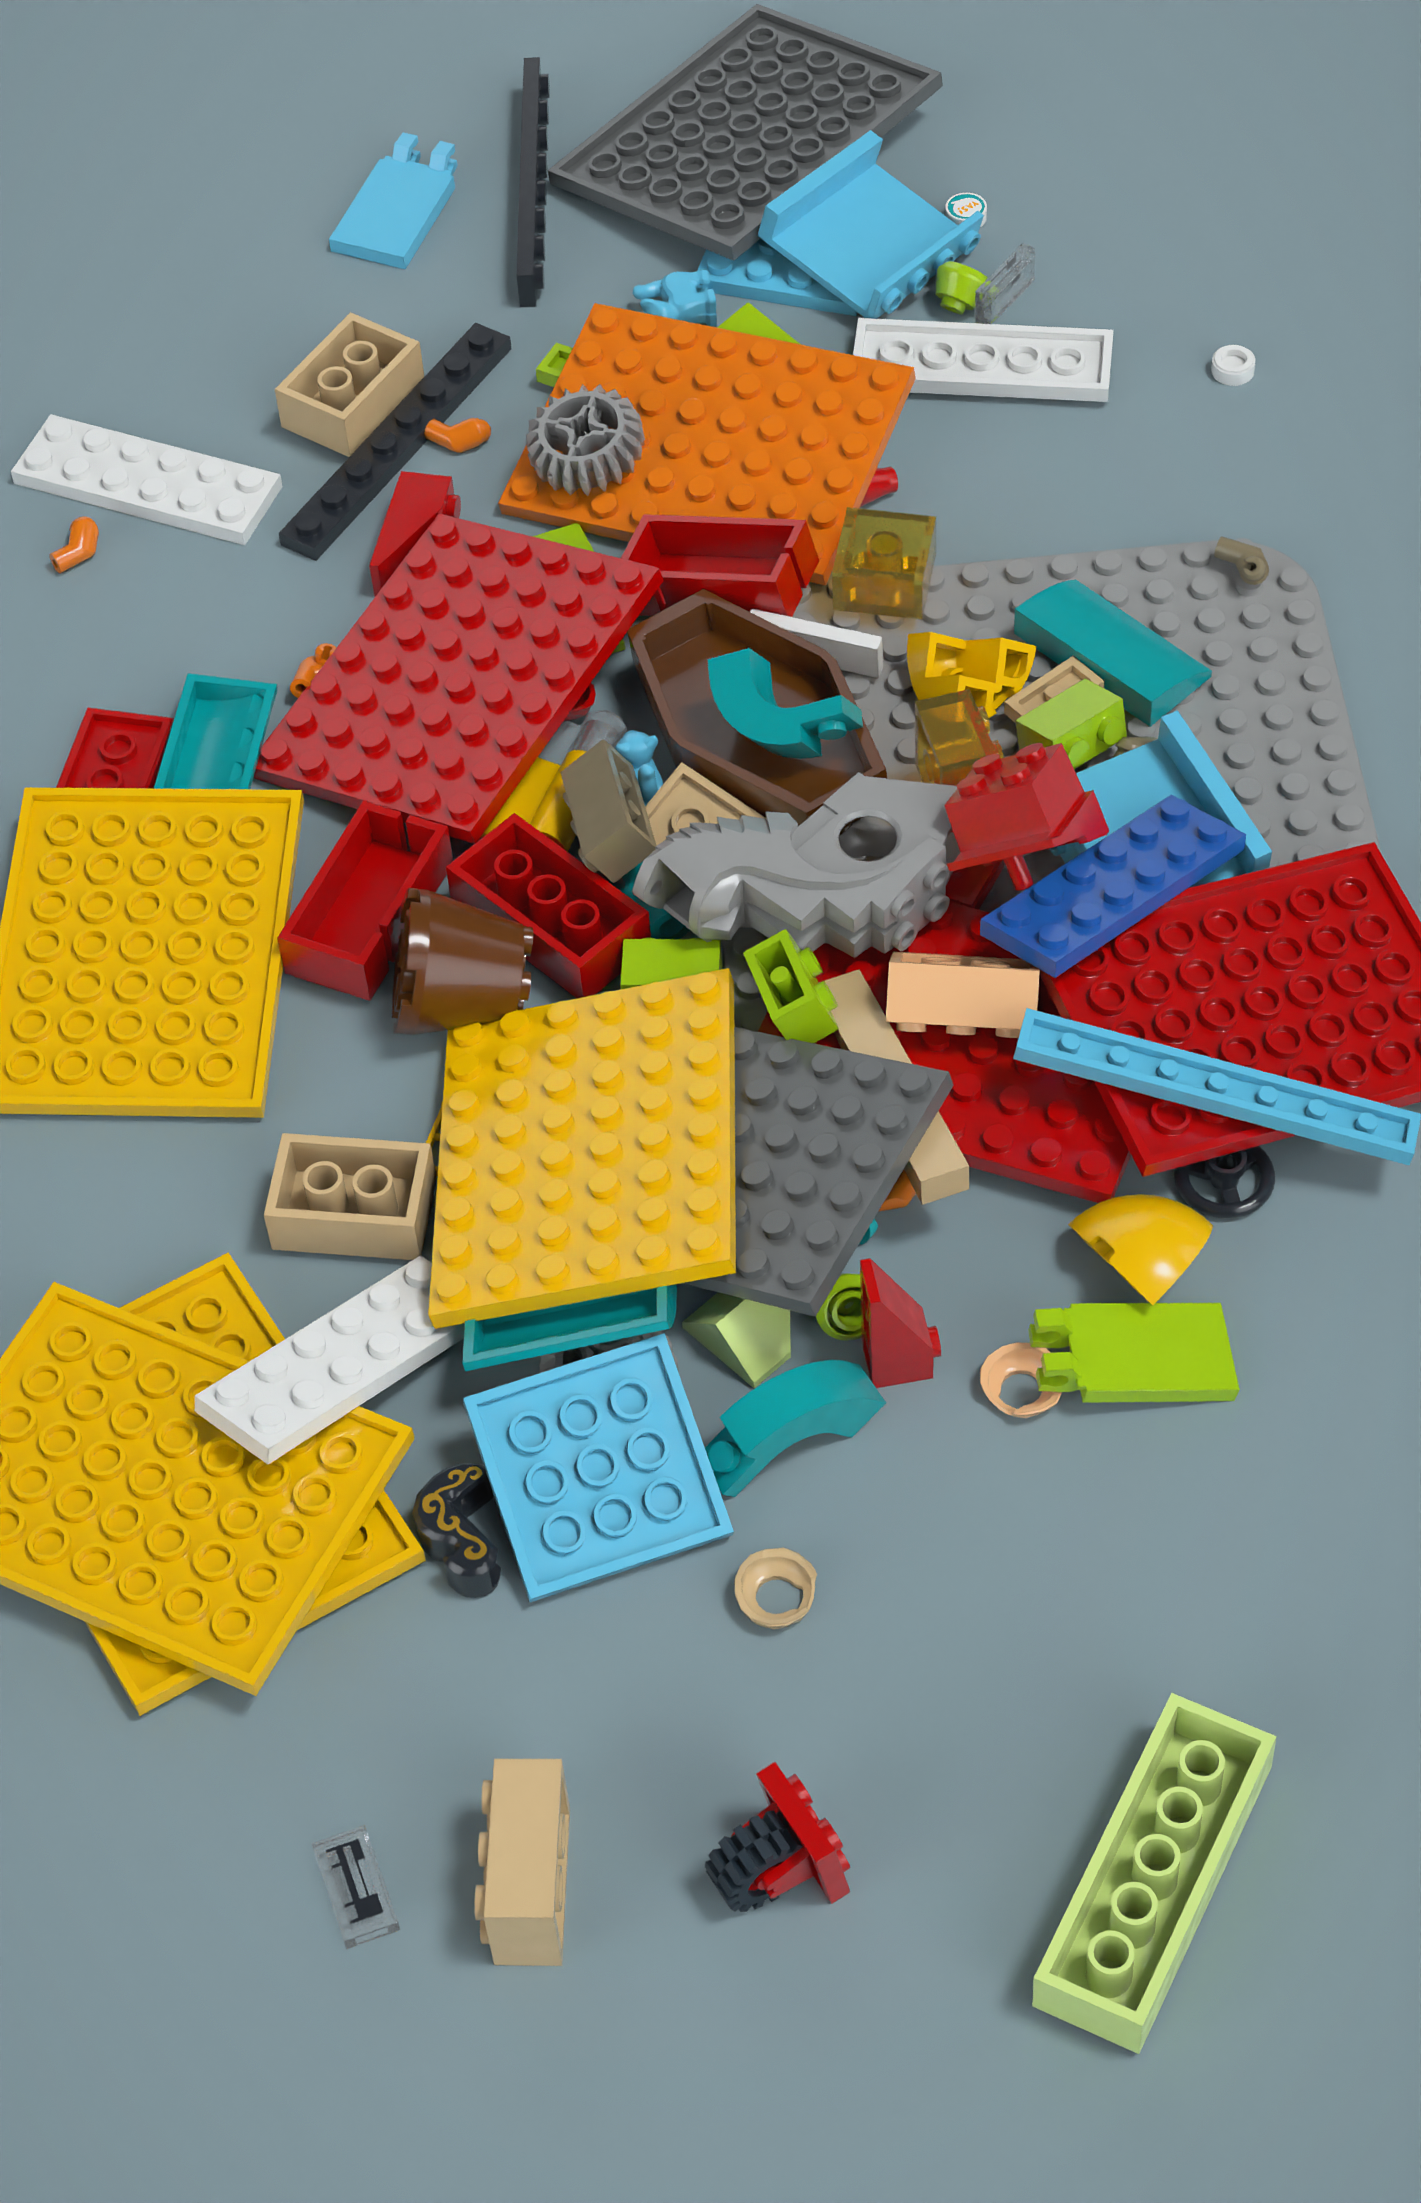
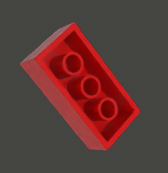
[446,813,651,998]

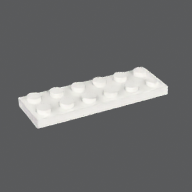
[853,318,1113,402]
[11,414,283,545]
[195,1255,465,1464]

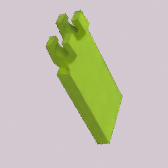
[1028,1303,1240,1403]

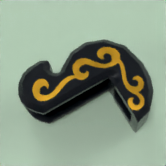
[413,1463,501,1598]

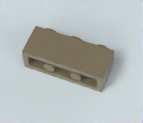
[561,739,657,883]

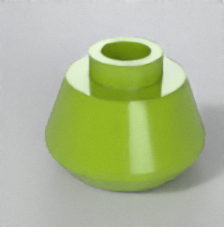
[936,261,991,315]
[816,1273,862,1341]

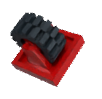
[705,1762,851,1912]

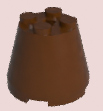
[392,888,533,1035]

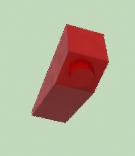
[369,471,461,596]
[860,1258,941,1388]

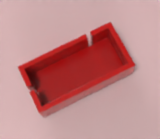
[621,514,819,617]
[277,800,453,1001]

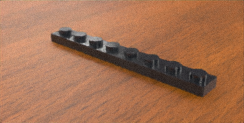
[516,57,550,307]
[278,322,512,561]

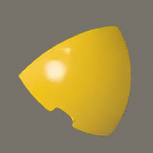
[907,632,1037,722]
[1068,1194,1213,1305]

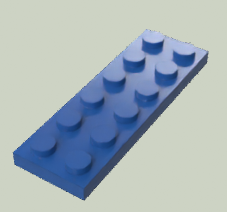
[980,794,1246,978]

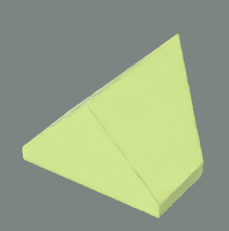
[682,1292,791,1388]

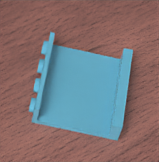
[757,130,984,319]
[1049,710,1272,888]

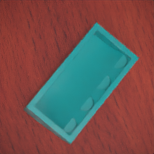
[1014,579,1212,727]
[154,673,277,789]
[462,1284,677,1371]

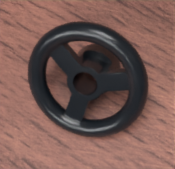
[1174,1146,1275,1218]

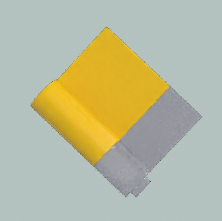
[480,710,628,852]

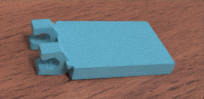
[329,132,458,270]

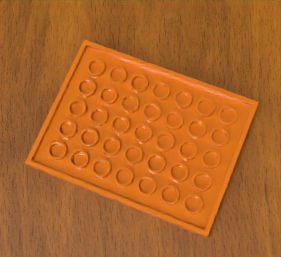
[498,303,916,586]

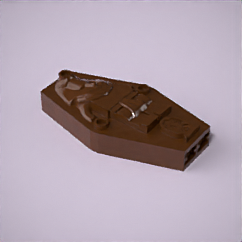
[627,589,887,836]

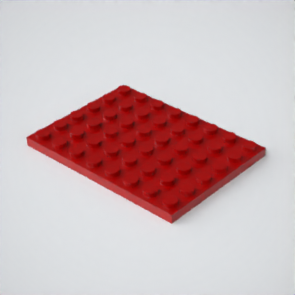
[253,513,664,844]
[1039,842,1421,1177]
[758,902,1131,1203]

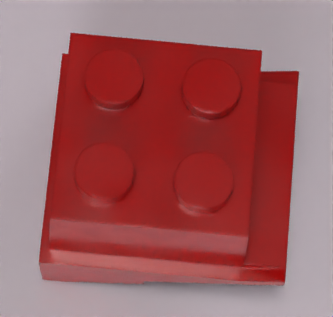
[944,743,1109,891]

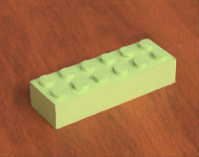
[1032,1693,1277,2054]

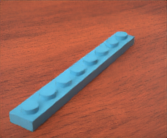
[1013,1008,1421,1165]

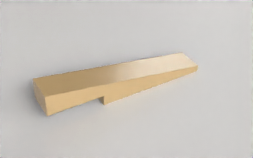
[819,970,969,1205]

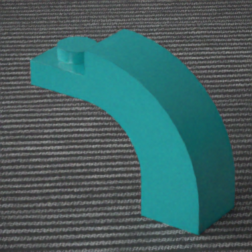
[707,648,863,759]
[705,1360,886,1497]

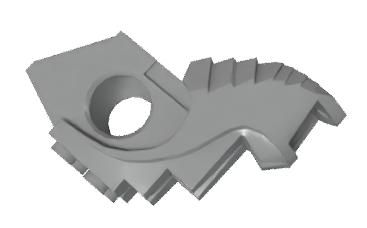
[632,772,960,958]

